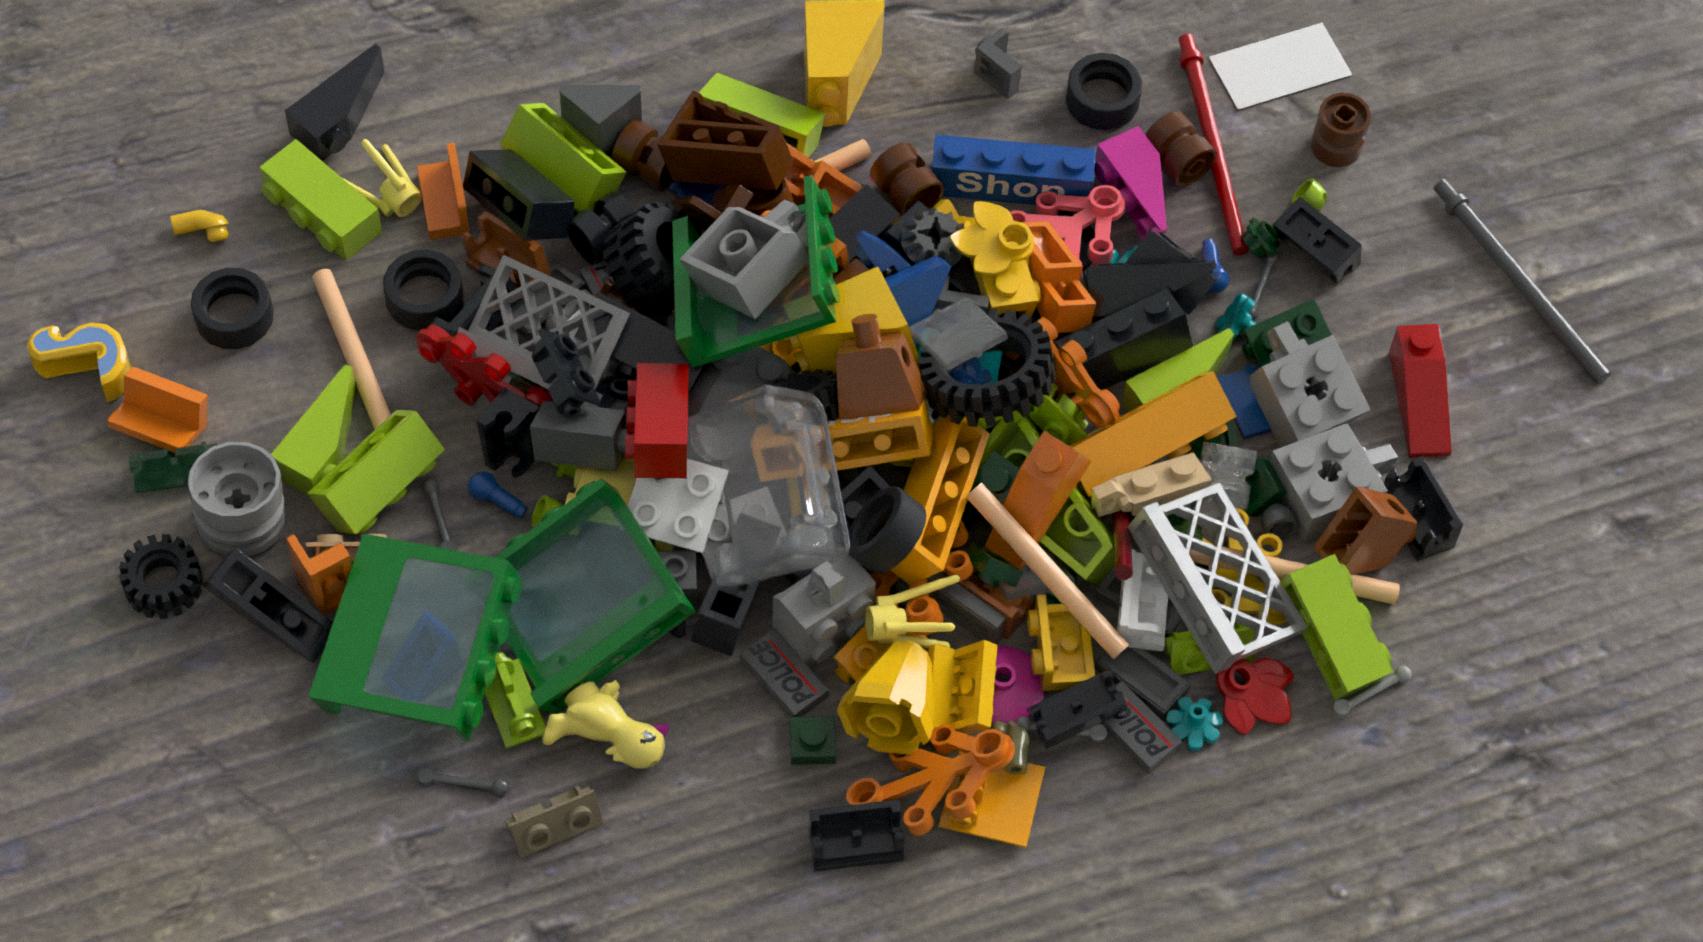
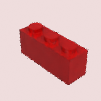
[625,363,689,479]

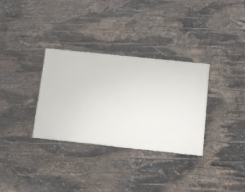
[1209,23,1352,110]

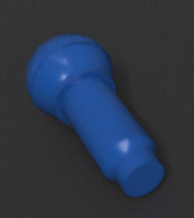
[1201,239,1230,294]
[468,471,528,518]

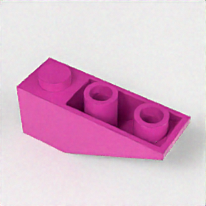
[1094,126,1167,240]

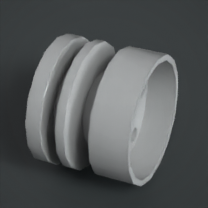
[188,442,286,556]

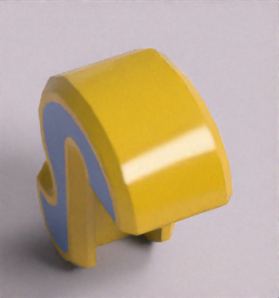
[27,322,131,403]

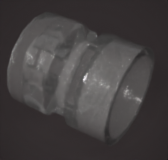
[1200,442,1258,510]

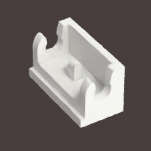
[1117,550,1168,652]

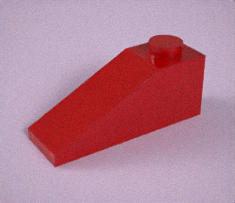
[1389,324,1452,458]

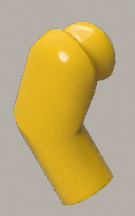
[170,210,229,242]

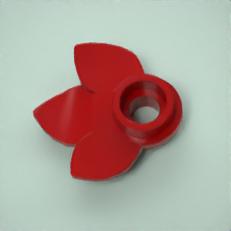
[1216,657,1294,736]

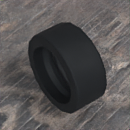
[1065,53,1142,130]
[383,249,463,331]
[191,268,274,349]
[846,487,926,574]

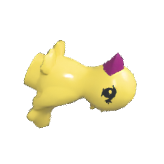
[542,680,669,769]

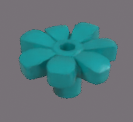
[1214,293,1257,339]
[1166,696,1223,751]

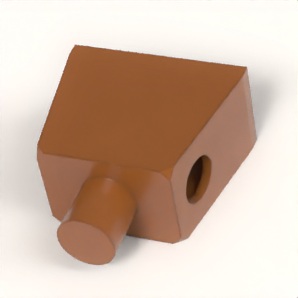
[836,314,927,420]
[1313,487,1417,575]

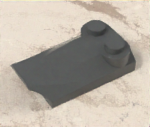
[687,347,798,481]

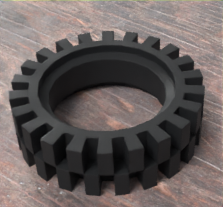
[919,309,1056,427]

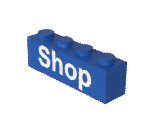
[932,135,1096,206]

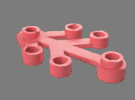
[1010,185,1125,281]

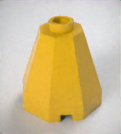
[837,641,934,755]

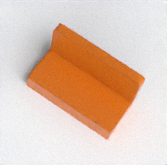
[417,142,470,240]
[108,366,208,454]
[286,534,352,616]

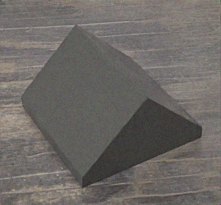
[559,85,642,158]

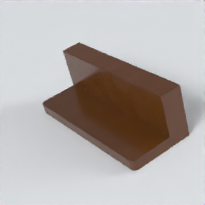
[671,185,753,231]

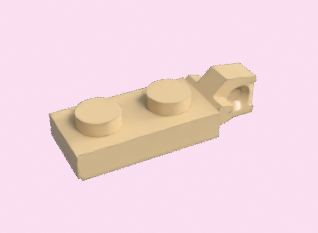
[1091,452,1212,517]

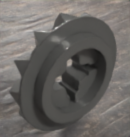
[901,207,964,266]

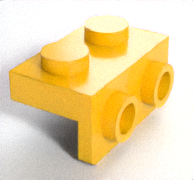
[970,241,1041,317]
[1027,594,1095,691]
[929,640,997,735]

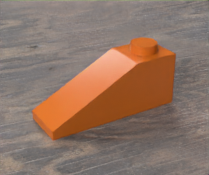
[985,431,1092,570]

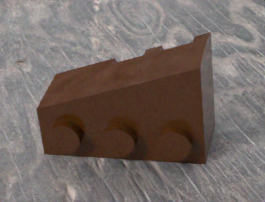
[657,91,794,190]

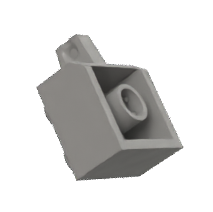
[680,200,809,319]
[1249,322,1371,448]
[1270,423,1398,544]
[772,550,876,667]

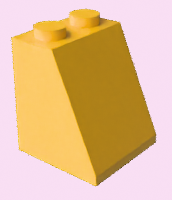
[804,0,885,127]
[785,267,921,374]

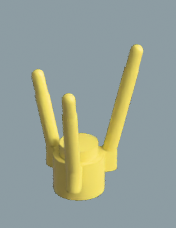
[341,139,422,217]
[865,575,960,649]

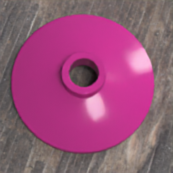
[991,645,1045,725]

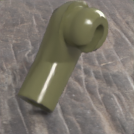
[992,720,1029,775]

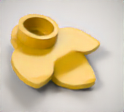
[950,201,1035,275]

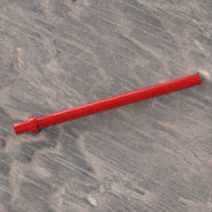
[1178,33,1249,256]

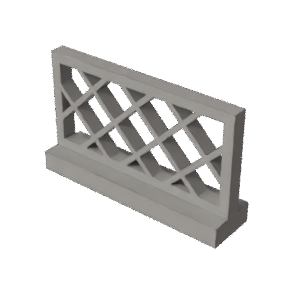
[457,255,630,407]
[1127,483,1308,674]

